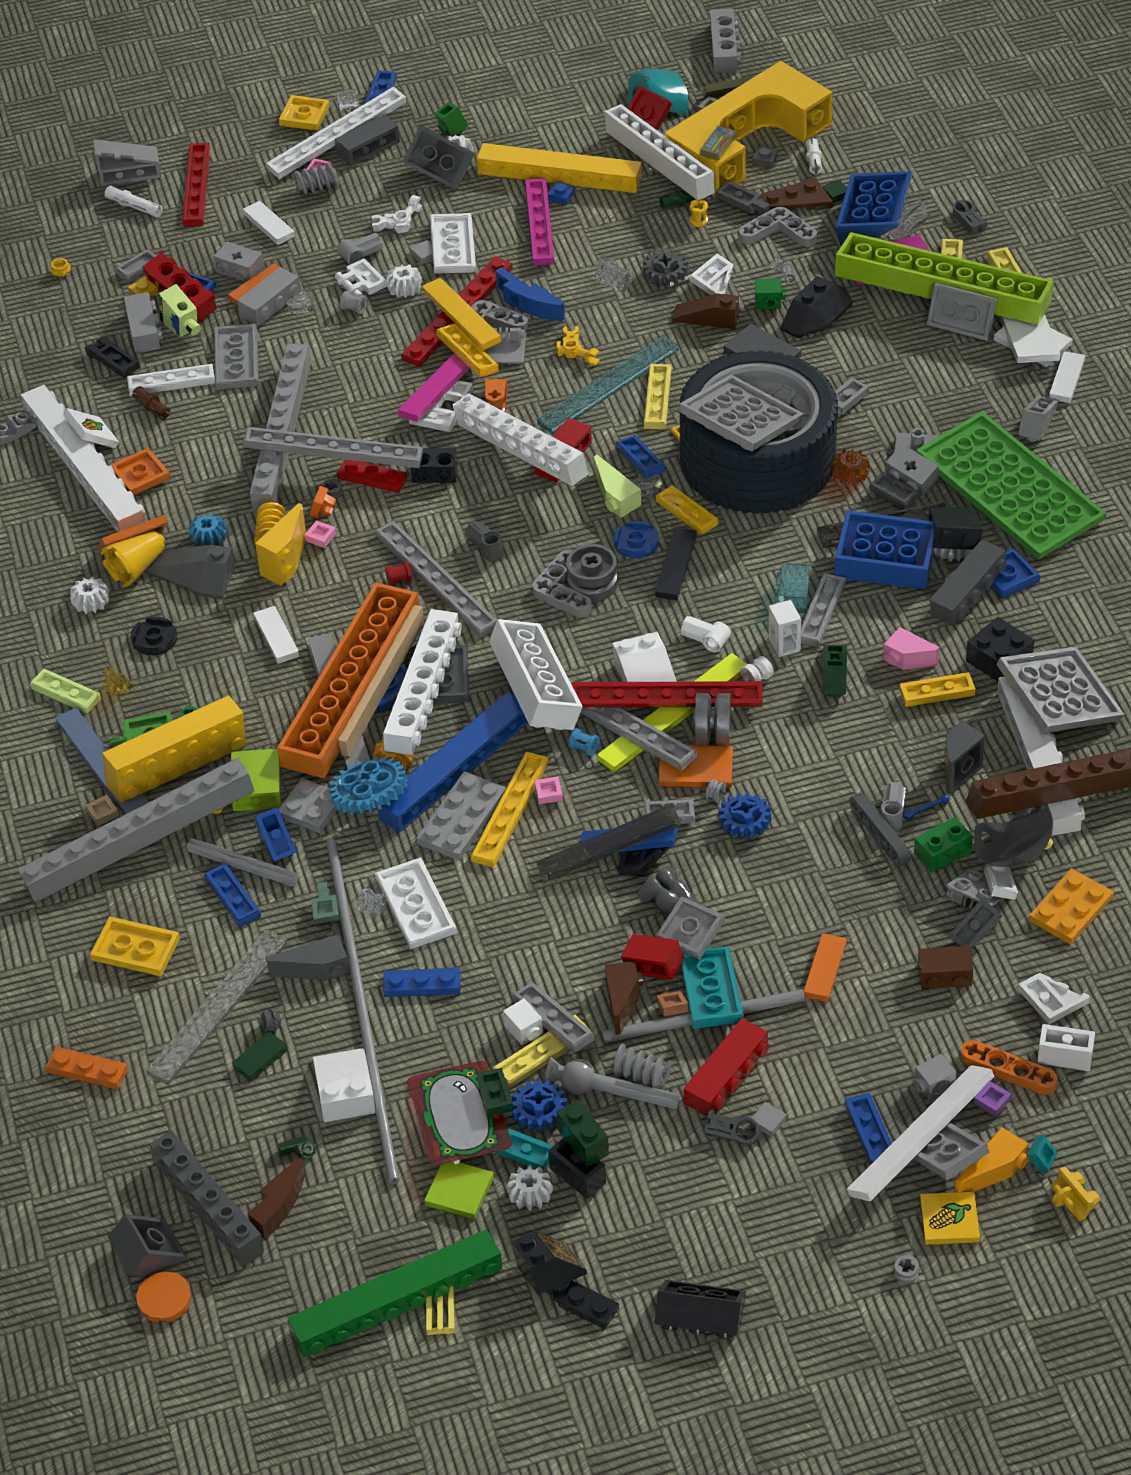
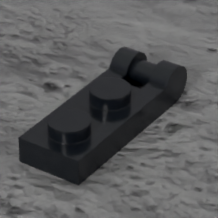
[85,336,140,378]

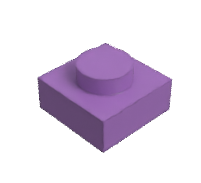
[974,1081,1011,1117]

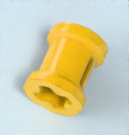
[689,199,708,227]

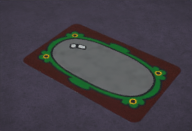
[407,1061,512,1165]

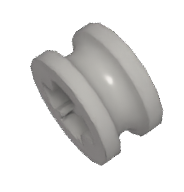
[705,779,726,803]
[894,1255,919,1284]

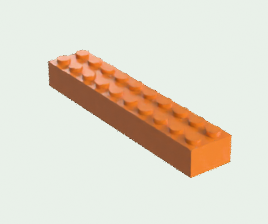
[277,582,420,778]

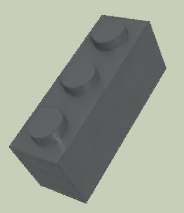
[335,114,400,166]

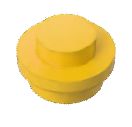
[50,258,71,277]

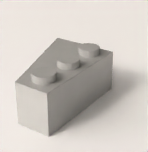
[93,139,161,186]

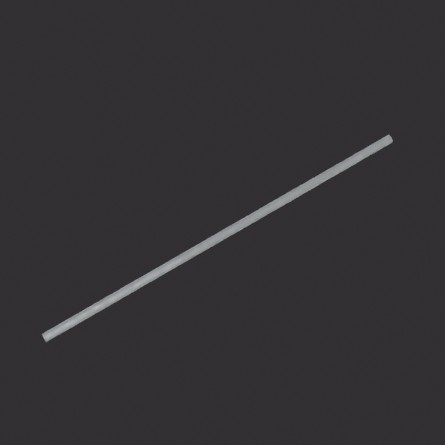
[326,838,399,1184]

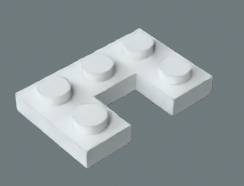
[409,380,473,432]

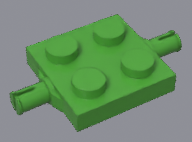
[110,711,173,748]

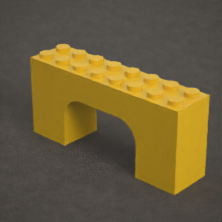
[665,61,833,197]

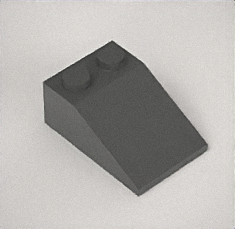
[402,125,475,190]

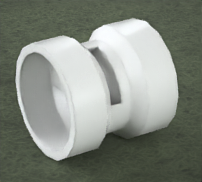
[741,656,774,681]

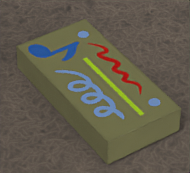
[700,126,736,160]

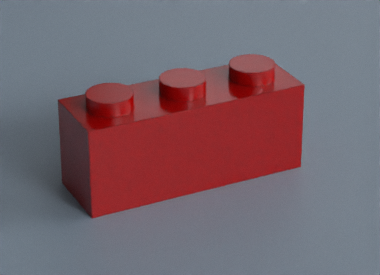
[534,418,592,483]

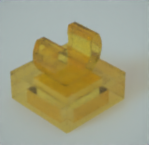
[102,666,133,698]

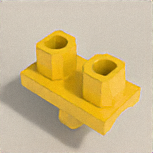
[1050,1167,1100,1221]

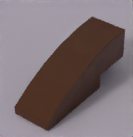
[248,1157,305,1240]

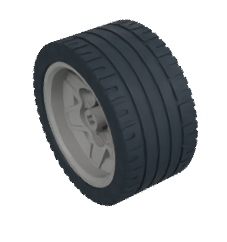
[679,350,838,514]

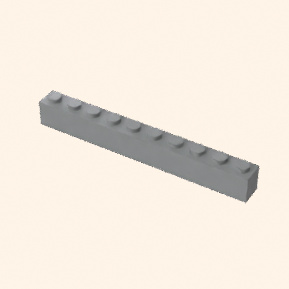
[250,343,311,513]
[18,758,254,903]

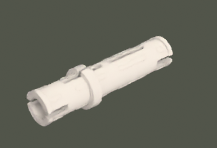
[105,186,163,218]

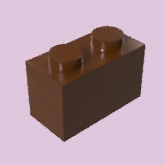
[918,946,973,989]

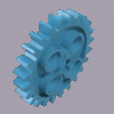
[329,756,408,815]

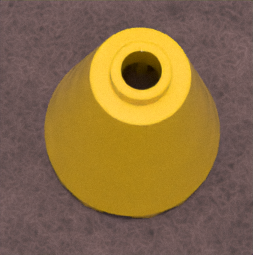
[101,531,166,587]

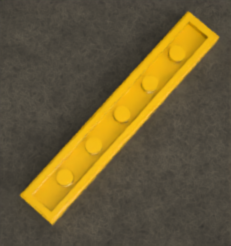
[422,278,502,351]
[471,752,549,868]

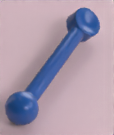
[903,794,950,820]

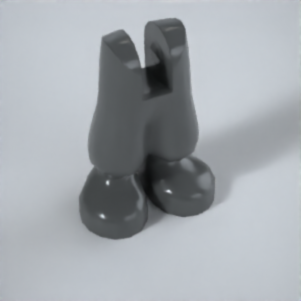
[637,866,702,915]

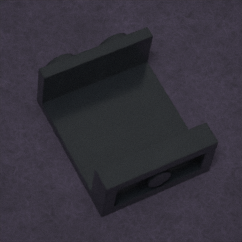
[928,507,982,550]

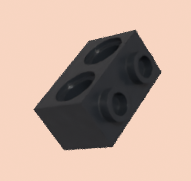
[410,448,458,483]

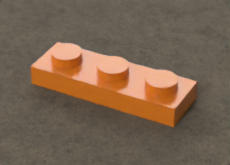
[46,1047,129,1090]

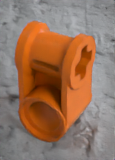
[485,379,508,412]

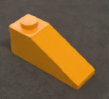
[955,1127,1029,1192]

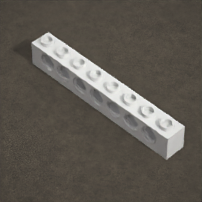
[453,394,589,486]
[383,609,462,755]

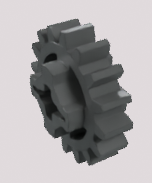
[642,249,688,286]

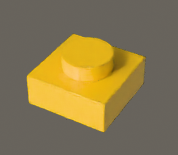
[128,277,158,298]

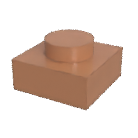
[656,991,689,1017]

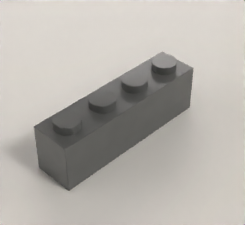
[929,539,1007,626]

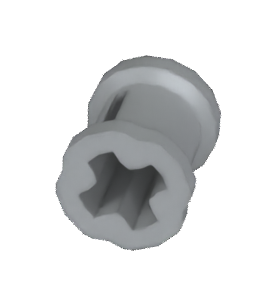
[340,291,367,314]

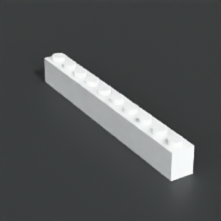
[21,385,146,532]

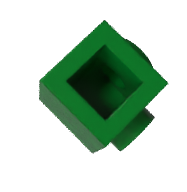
[434,101,468,137]
[755,278,786,309]

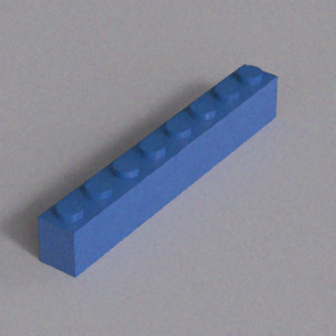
[378,692,528,833]

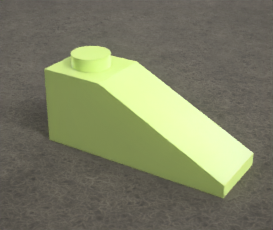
[594,455,641,518]

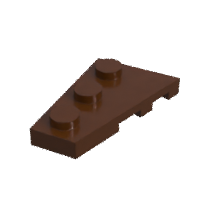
[760,178,833,211]

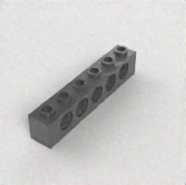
[149,1130,264,1266]

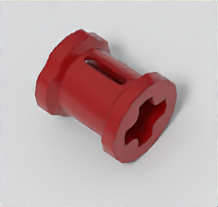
[385,562,412,586]

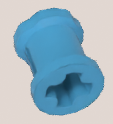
[569,728,600,756]

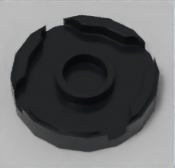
[131,617,177,655]

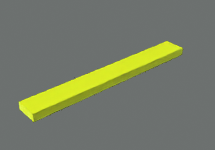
[597,653,747,773]

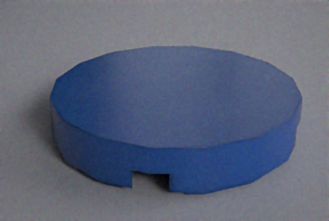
[614,521,659,558]

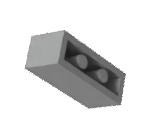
[237,267,301,326]
[124,292,163,353]

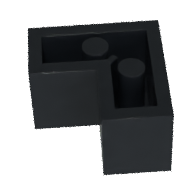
[548,1138,606,1199]

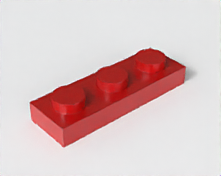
[337,459,408,493]

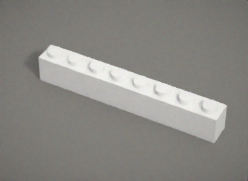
[604,104,715,200]
[997,677,1085,836]

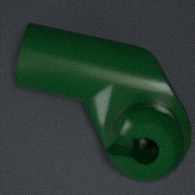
[278,1137,317,1158]

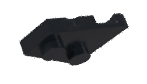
[617,837,677,876]

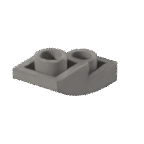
[0,411,36,445]

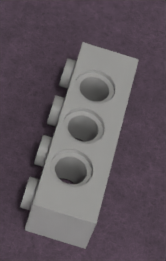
[710,9,741,73]

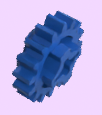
[718,792,772,839]
[511,1078,568,1132]

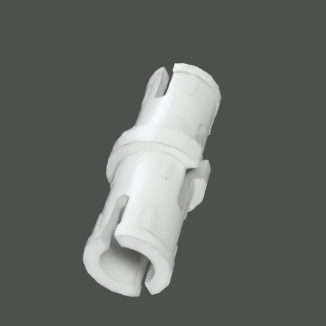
[805,138,823,174]

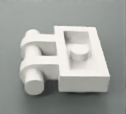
[335,259,387,296]

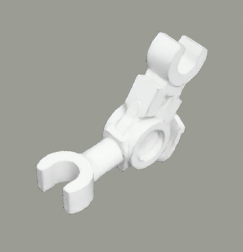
[372,195,422,233]

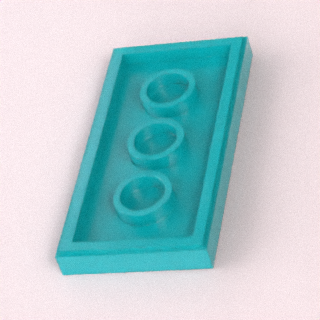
[680,946,744,1029]

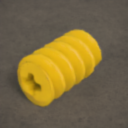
[254,502,285,543]

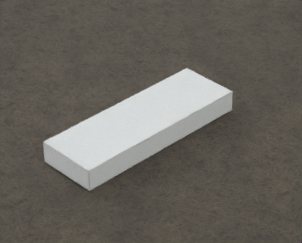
[243,201,295,245]
[1049,351,1085,403]
[253,606,300,664]

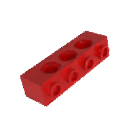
[142,252,217,323]

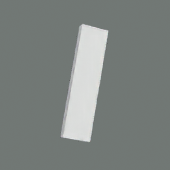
[127,364,215,396]

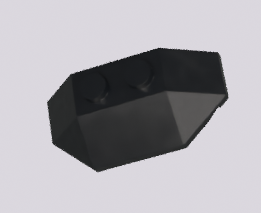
[780,276,852,338]

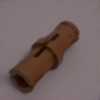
[132,386,170,420]

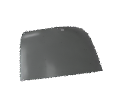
[974,809,1052,866]

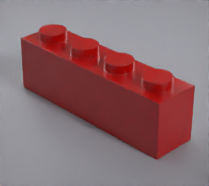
[683,1018,769,1116]

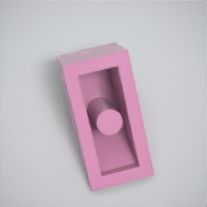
[883,627,939,670]

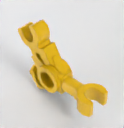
[556,326,600,366]

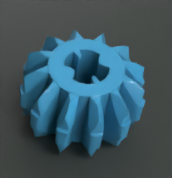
[189,513,227,547]

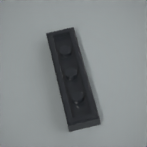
[655,528,697,600]

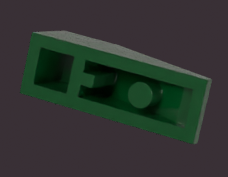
[822,645,847,697]

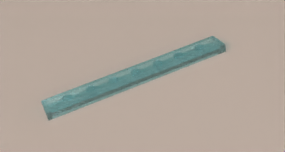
[537,335,679,435]

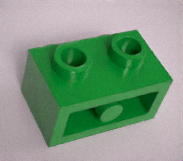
[914,817,973,873]

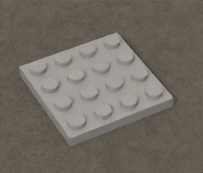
[678,374,804,452]
[996,647,1124,733]

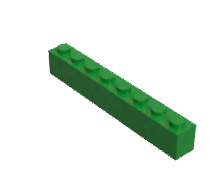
[287,1229,503,1357]

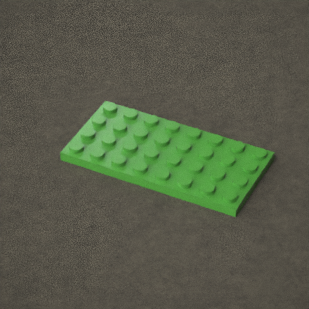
[916,411,1106,560]

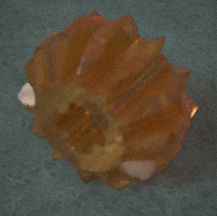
[833,448,870,485]

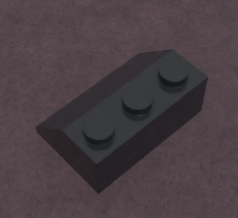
[654,1280,746,1338]

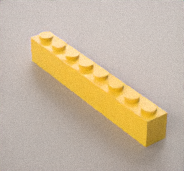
[477,143,642,193]

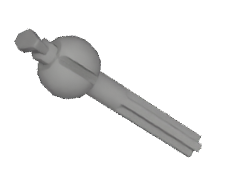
[545,1057,680,1110]

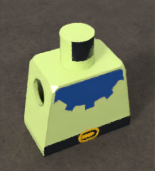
[159,284,201,337]

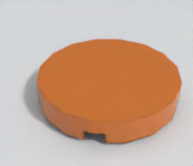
[136,1271,191,1323]

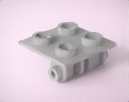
[484,327,526,364]
[946,869,1003,910]

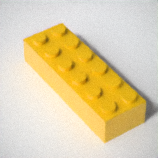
[102,695,246,804]

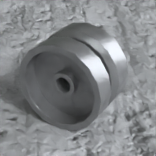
[566,544,617,602]
[693,693,731,746]

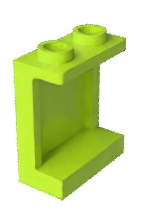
[231,749,282,811]

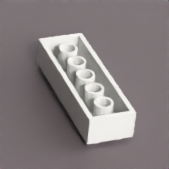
[489,619,583,730]

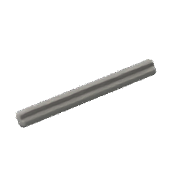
[186,838,298,887]

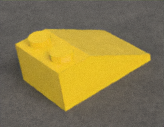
[255,503,306,586]

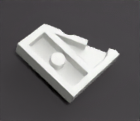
[690,254,733,295]
[1018,973,1090,1025]

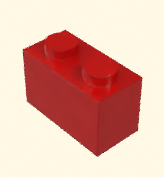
[621,934,684,980]

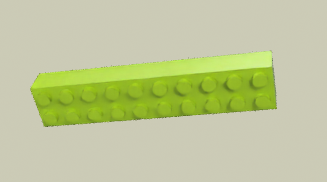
[835,232,1054,325]

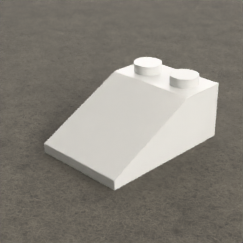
[612,632,677,682]
[313,1048,376,1122]

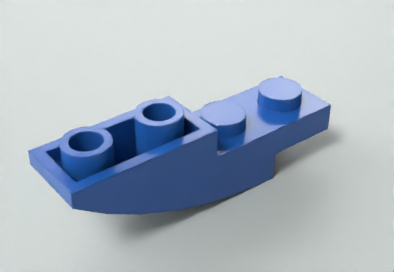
[495,267,565,321]

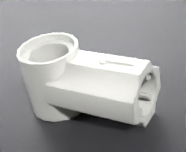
[681,616,731,653]

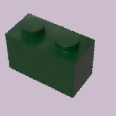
[557,1100,609,1167]

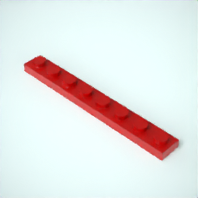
[401,256,513,367]
[571,681,763,708]

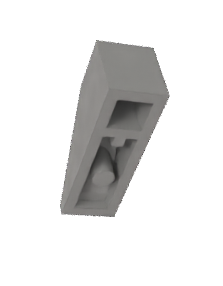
[1018,396,1059,442]

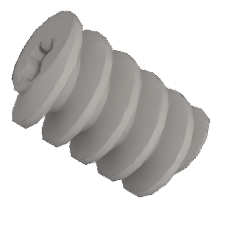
[294,163,339,195]
[613,1044,671,1089]

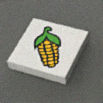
[63,408,119,448]

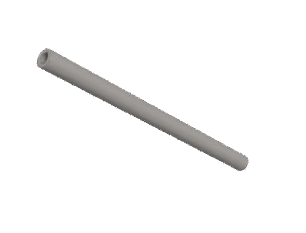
[602,989,805,1044]

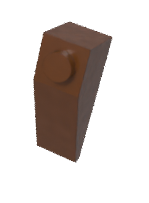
[672,293,739,329]
[605,961,643,1035]

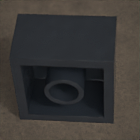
[966,617,1034,682]

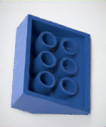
[836,171,912,246]
[835,510,935,590]

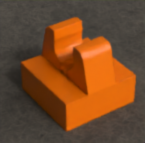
[309,486,336,519]

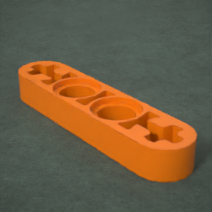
[960,1040,1058,1095]

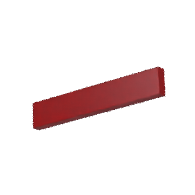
[182,143,210,227]

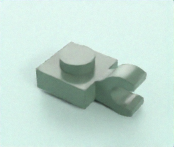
[311,881,340,925]

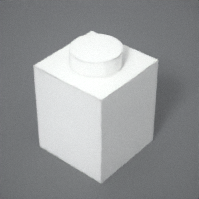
[503,998,543,1046]

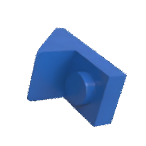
[254,807,296,862]

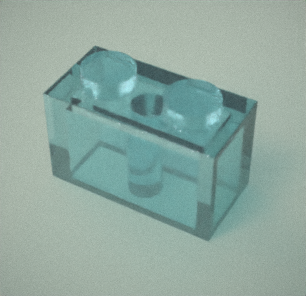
[775,563,810,613]

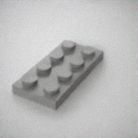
[416,771,506,861]

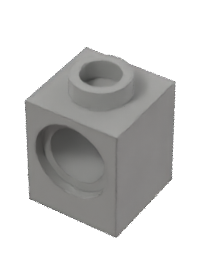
[913,1054,956,1101]

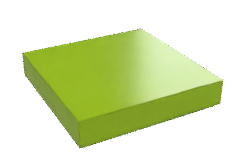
[424,1158,494,1220]

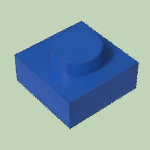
[548,182,575,205]

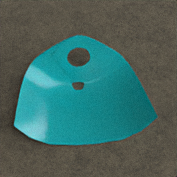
[628,68,688,116]

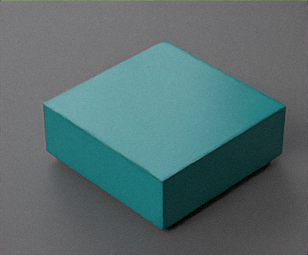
[1027,1135,1058,1173]

